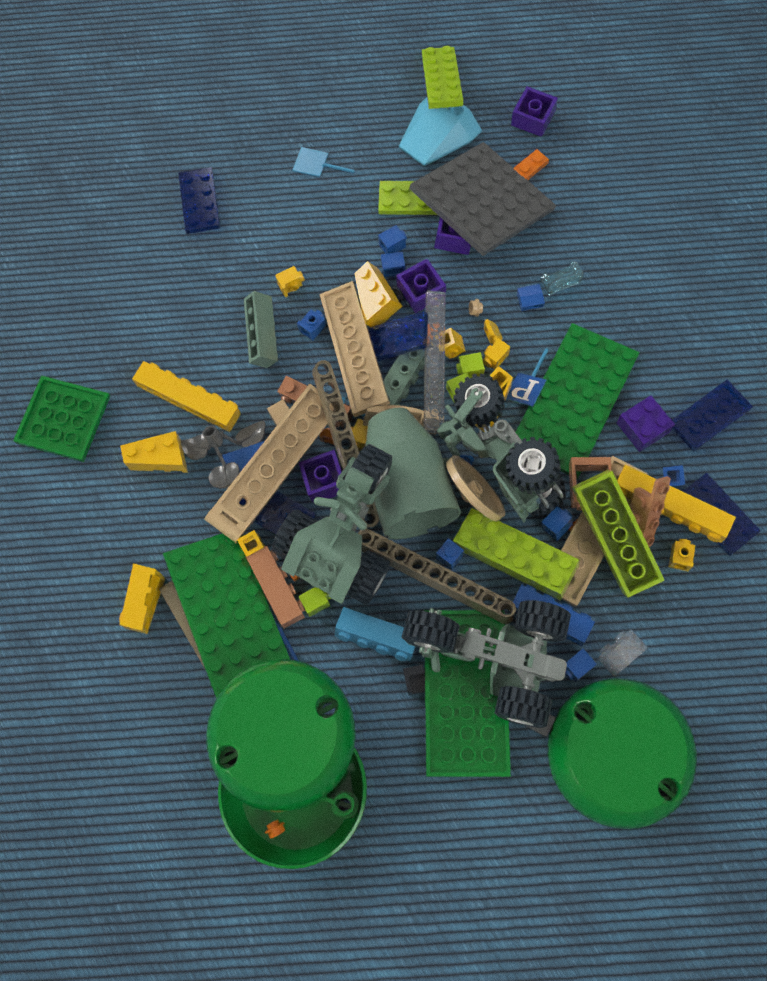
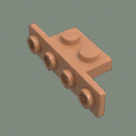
[630,476,671,547]

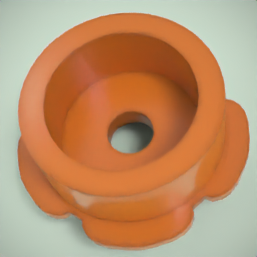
[265,819,285,839]

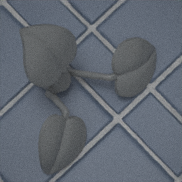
[181,420,266,489]

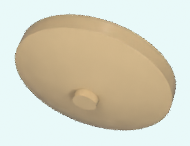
[446,455,505,521]

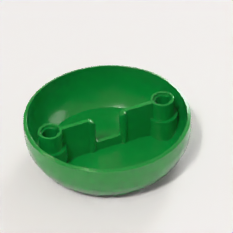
[206,659,356,812]
[547,679,697,829]
[218,748,367,869]

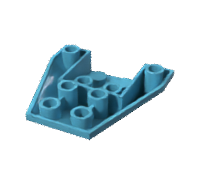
[399,97,482,167]

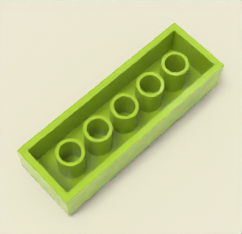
[571,470,665,598]
[453,508,579,601]

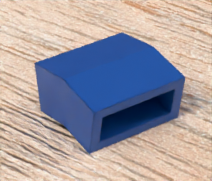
[381,251,405,277]
[517,284,545,311]

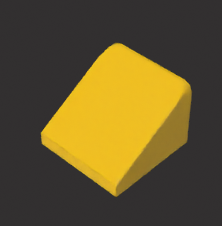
[484,319,503,344]

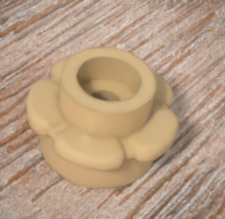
[469,299,483,317]

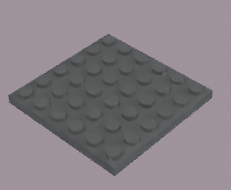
[409,142,556,256]

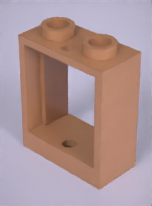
[569,457,612,511]

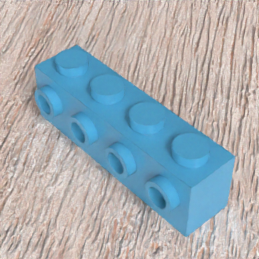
[335,607,415,662]

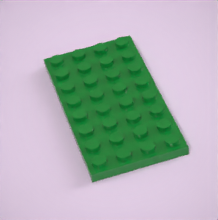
[515,323,640,479]
[163,533,290,699]
[424,610,511,777]

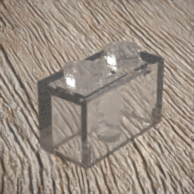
[598,629,648,677]

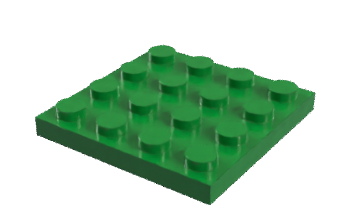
[13,376,110,462]

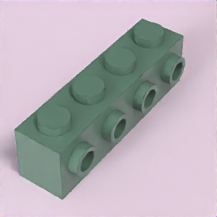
[244,291,278,368]
[383,342,428,406]

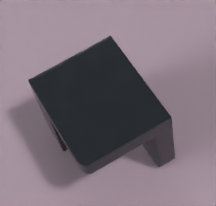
[403,665,425,695]

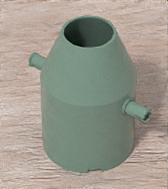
[365,408,461,539]

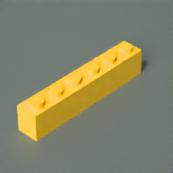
[132,361,241,432]
[617,464,736,543]

